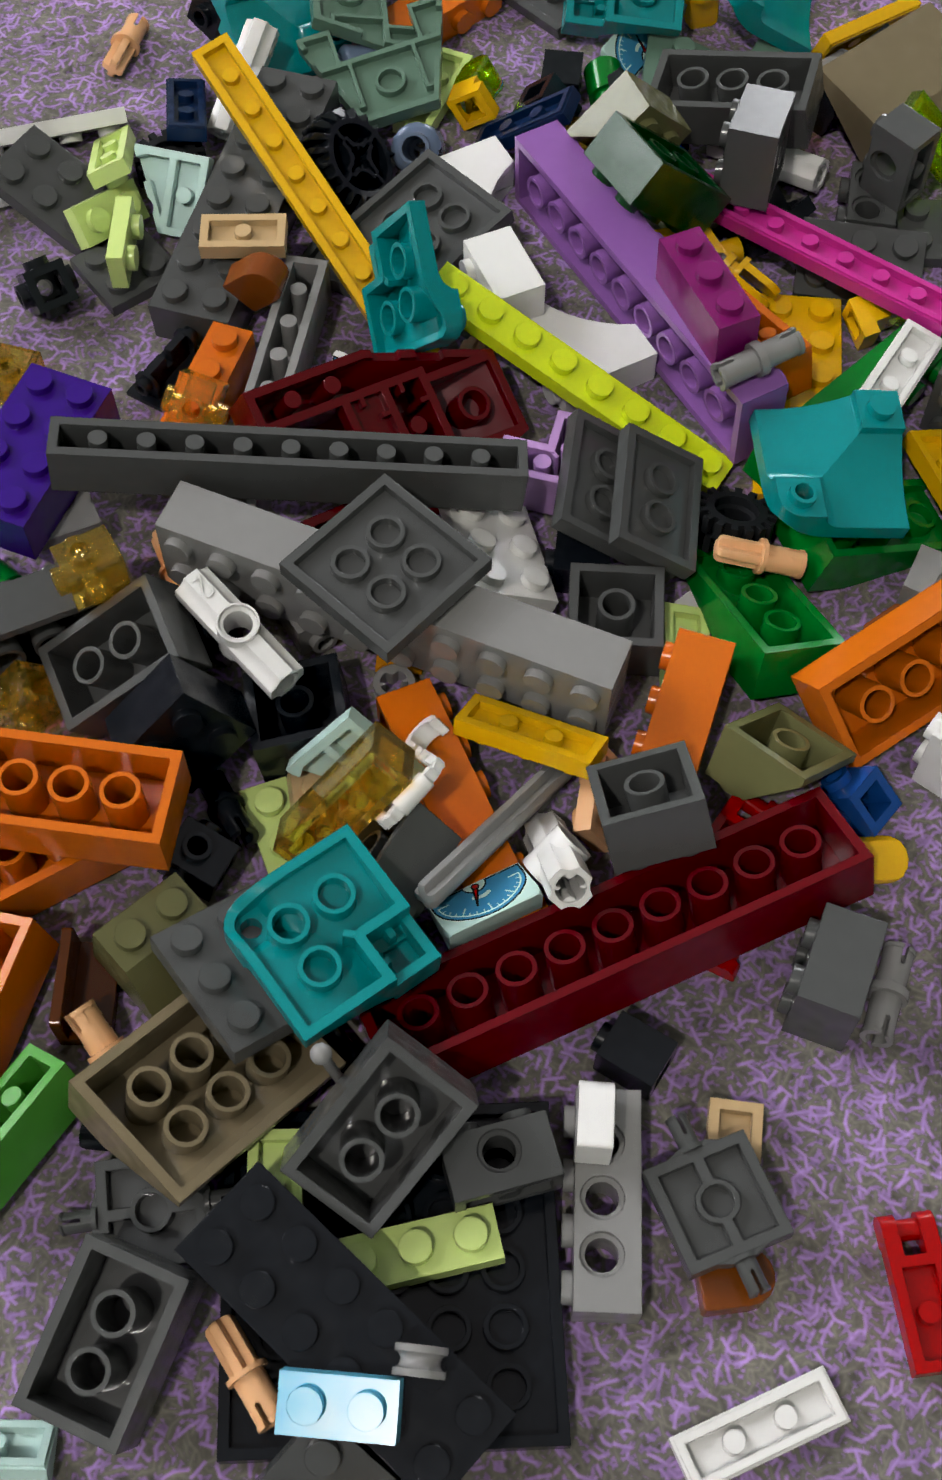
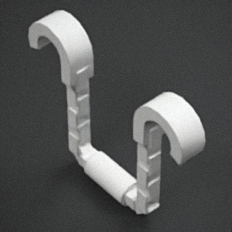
[333,715,450,831]

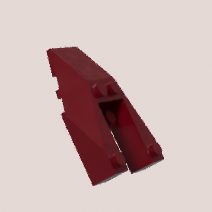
[228,349,529,529]

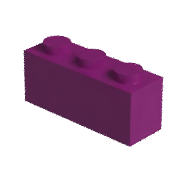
[656,226,761,364]

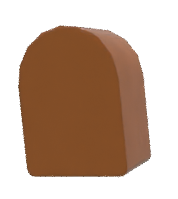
[223,252,289,311]
[694,1253,775,1317]

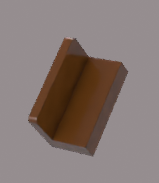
[49,927,120,1045]

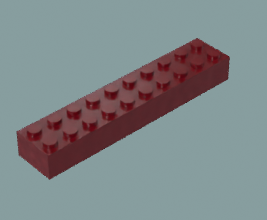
[358,786,874,1079]

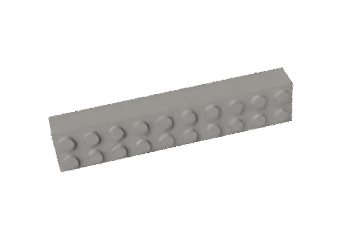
[154,480,633,735]

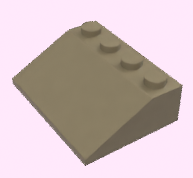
[823,2,942,162]
[68,994,346,1207]

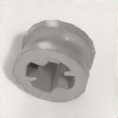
[373,664,415,699]
[391,1342,449,1381]

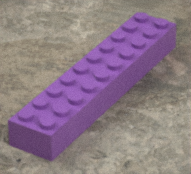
[515,120,789,465]

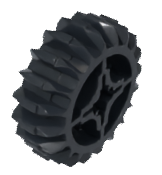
[300,107,399,215]

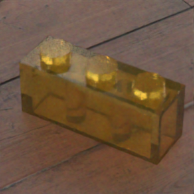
[273,721,415,861]

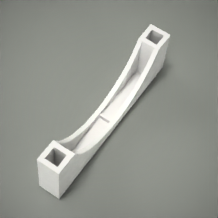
[439,136,658,413]

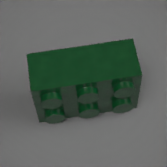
[584,111,731,234]

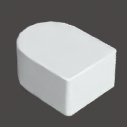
[574,1080,616,1165]

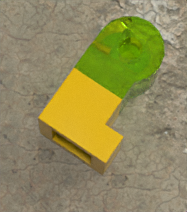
[446,55,504,131]
[842,296,907,351]

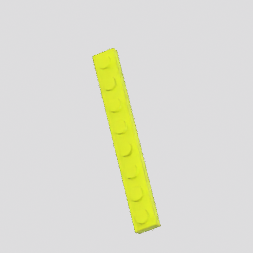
[439,261,733,493]

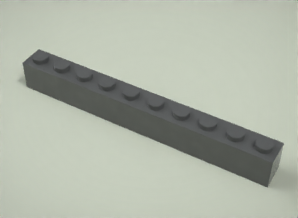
[46,416,529,512]

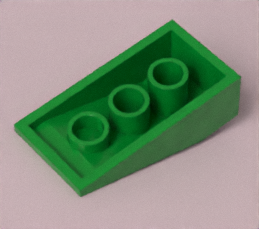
[774,479,942,592]
[686,544,845,700]

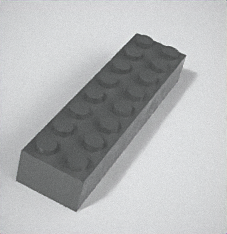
[148,66,340,346]

